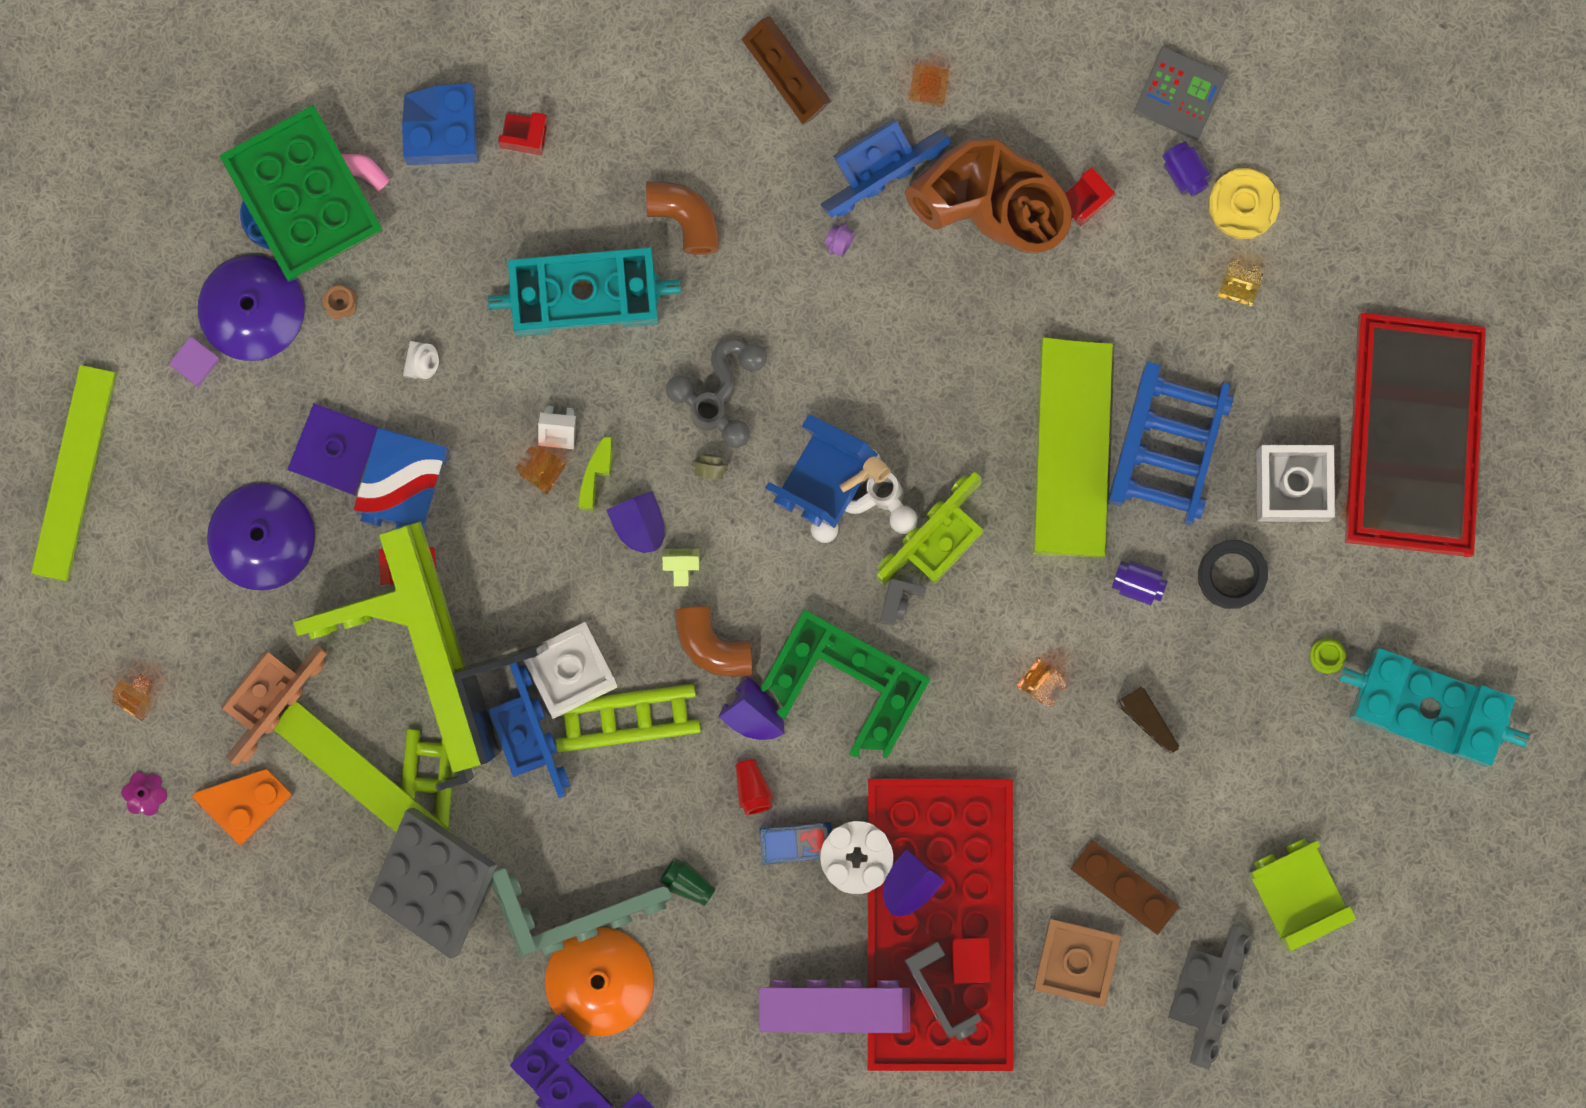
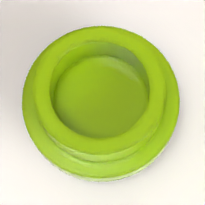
[1309,638,1346,674]

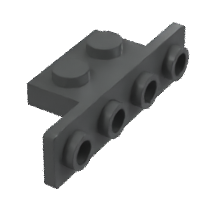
[1168,924,1252,1069]

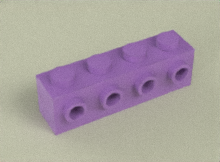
[759,980,910,1033]

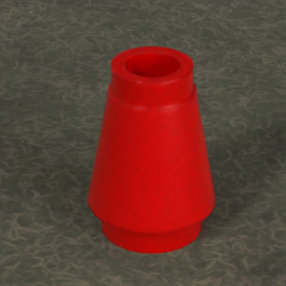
[735,759,774,815]

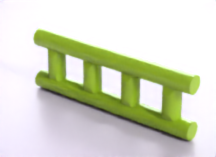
[556,683,701,753]
[401,729,453,827]

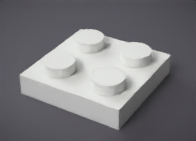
[523,622,617,719]

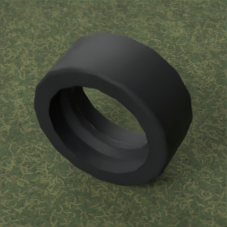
[1198,540,1268,609]

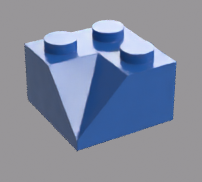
[402,84,478,165]

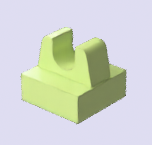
[662,548,700,587]

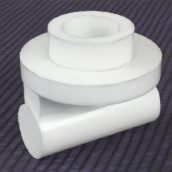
[403,341,439,379]

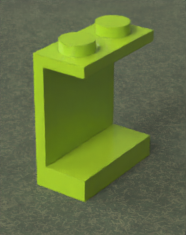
[1248,838,1357,951]

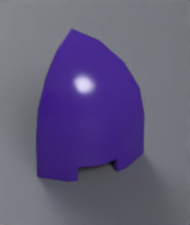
[606,491,665,553]
[719,677,785,740]
[882,849,945,917]

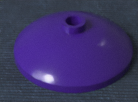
[198,255,305,361]
[207,483,315,591]

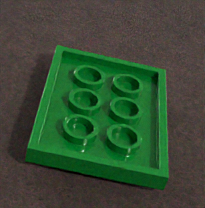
[219,104,383,282]

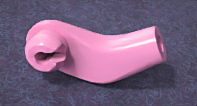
[341,154,390,192]

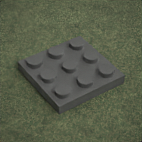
[368,808,497,959]

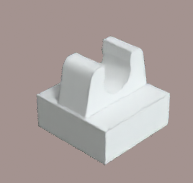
[538,406,576,449]

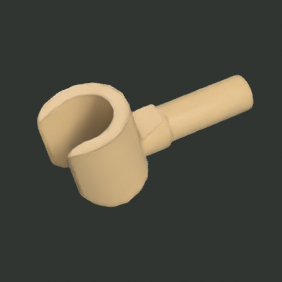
[839,457,891,493]

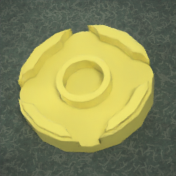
[1209,168,1280,239]

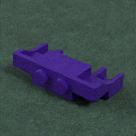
[509,1013,654,1108]

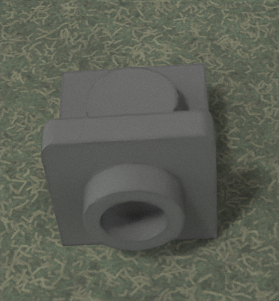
[879,575,926,626]

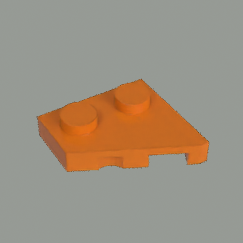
[192,769,293,846]

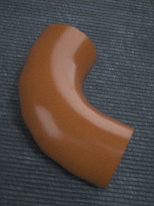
[646,181,719,255]
[675,606,752,677]

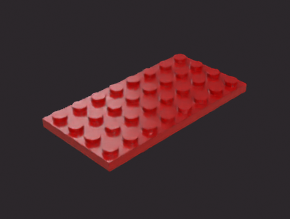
[867,779,1013,1071]

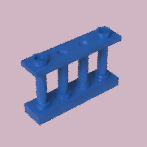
[1107,362,1234,525]

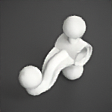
[811,449,918,543]

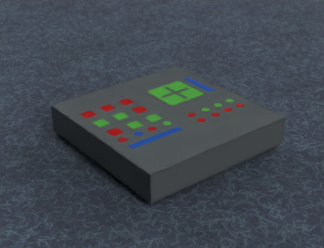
[1133,46,1227,141]

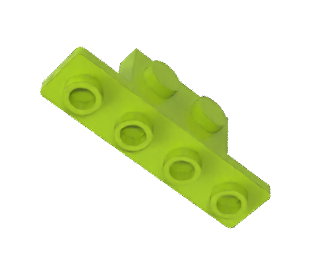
[876,471,984,586]

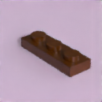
[741,16,832,124]
[1070,840,1179,935]

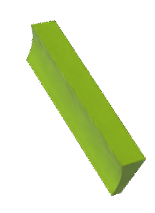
[1033,337,1113,558]

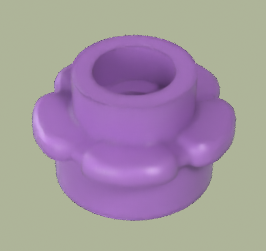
[825,223,855,257]

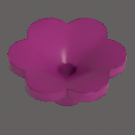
[121,772,167,816]

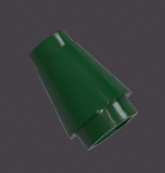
[659,858,716,906]

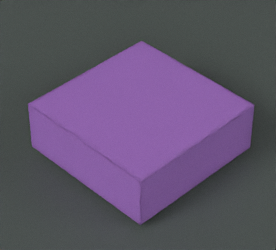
[169,336,220,387]

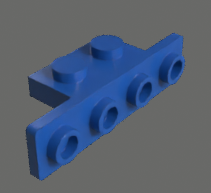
[820,119,951,217]
[488,662,570,798]

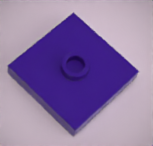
[287,403,378,496]

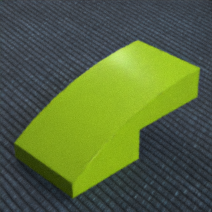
[578,437,613,512]

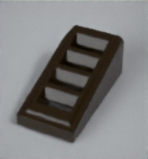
[1116,687,1180,754]

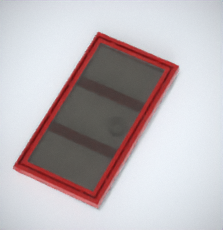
[1345,312,1486,558]

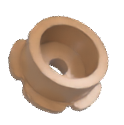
[322,284,357,319]

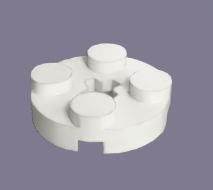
[820,821,893,894]

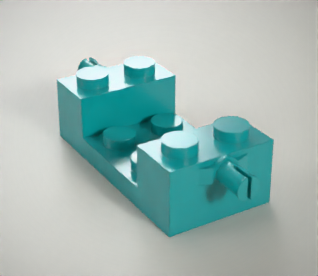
[487,247,681,337]
[1339,648,1530,767]

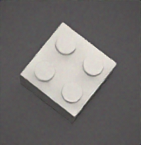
[1256,445,1335,522]

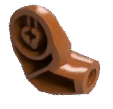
[905,137,1072,254]

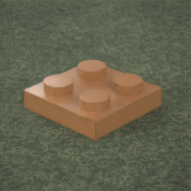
[1033,919,1121,1007]

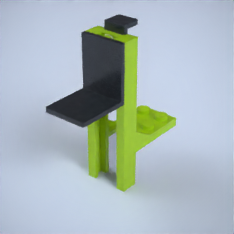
[293,521,549,791]

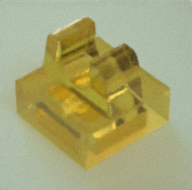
[1218,259,1263,306]

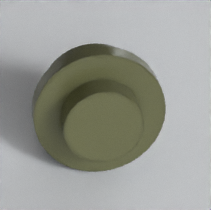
[692,454,728,479]

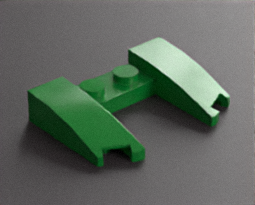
[761,609,931,758]

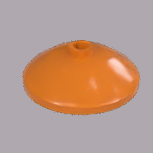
[545,927,654,1036]

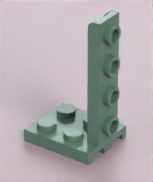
[491,868,672,958]

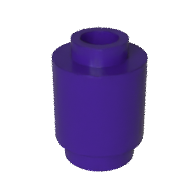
[1162,141,1212,197]
[1112,561,1168,606]

